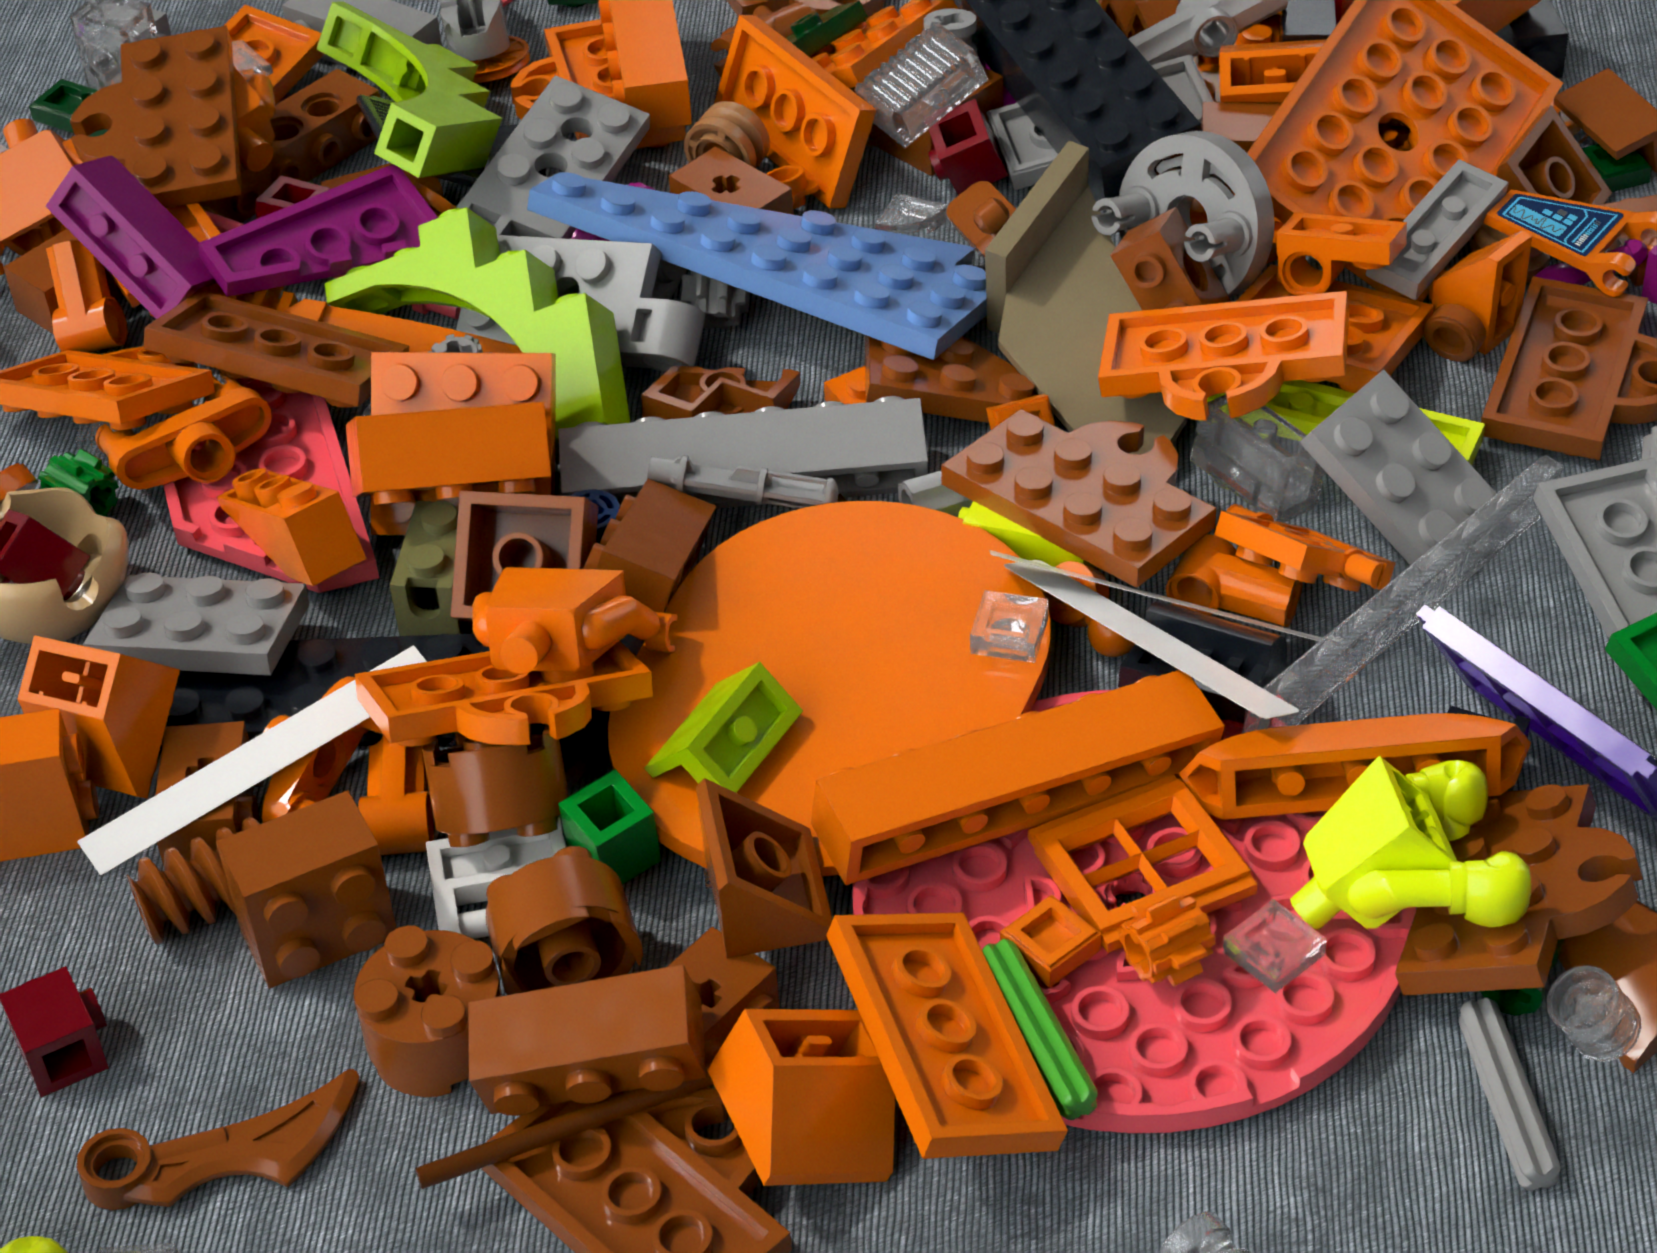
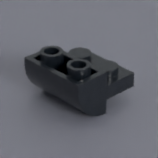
[1118,601,1287,724]

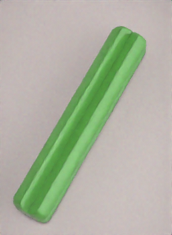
[982,939,1098,1120]

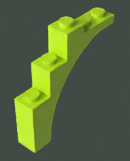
[316,1,502,178]
[325,207,631,443]

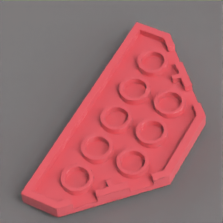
[163,377,379,593]

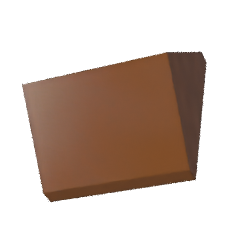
[1496,105,1612,205]
[696,778,833,958]

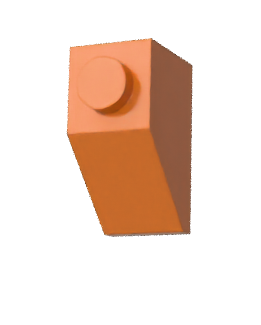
[1429,231,1533,355]

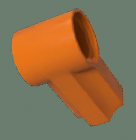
[46,240,128,353]
[1165,534,1303,627]
[358,735,434,856]

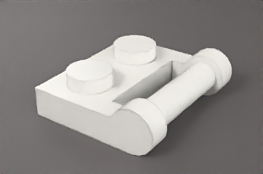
[425,817,566,939]

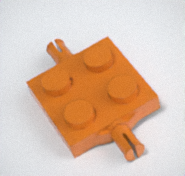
[1214,504,1396,592]

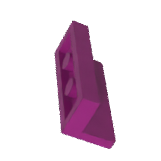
[45,156,217,319]

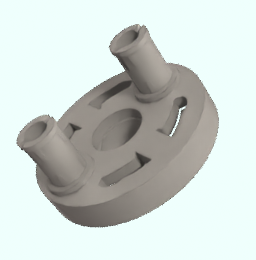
[1092,131,1275,298]

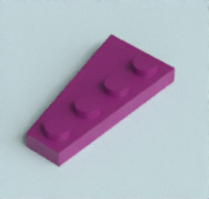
[199,164,438,297]

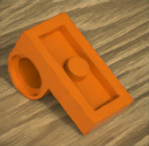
[1276,212,1407,296]

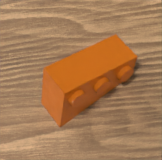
[346,402,551,505]

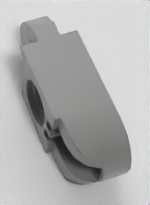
[440,0,510,61]

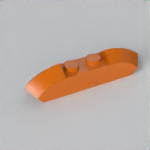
[1179,713,1531,820]

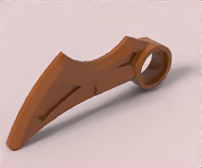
[77,1069,360,1210]

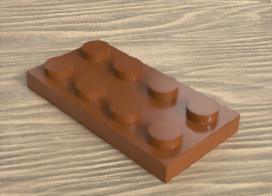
[144,290,409,408]

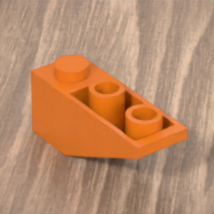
[217,468,367,586]

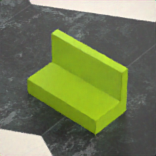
[644,662,803,793]

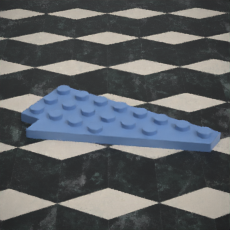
[527,172,987,360]

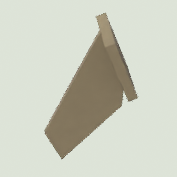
[985,141,1187,454]

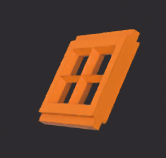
[1028,774,1258,953]

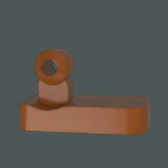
[946,181,1016,260]

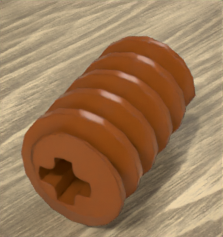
[127,817,259,946]

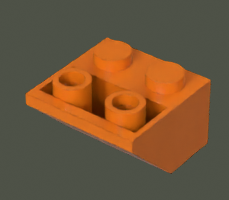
[1219,39,1327,103]
[17,635,180,799]
[707,1009,895,1186]

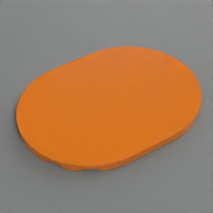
[608,501,1051,877]

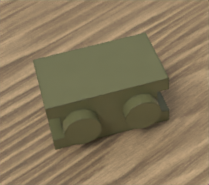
[389,501,467,636]

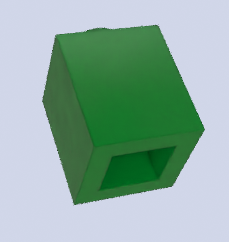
[558,769,661,885]

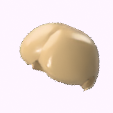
[0,487,129,644]

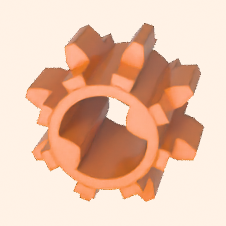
[1119,892,1216,987]

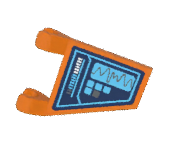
[1483,189,1657,297]

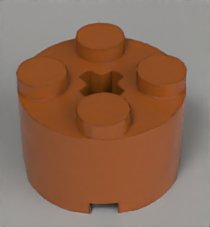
[422,724,569,847]
[485,846,643,995]
[354,925,503,1097]

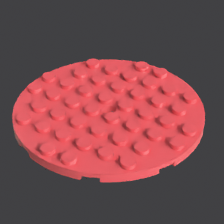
[853,690,1416,1134]

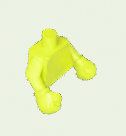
[1290,756,1531,930]

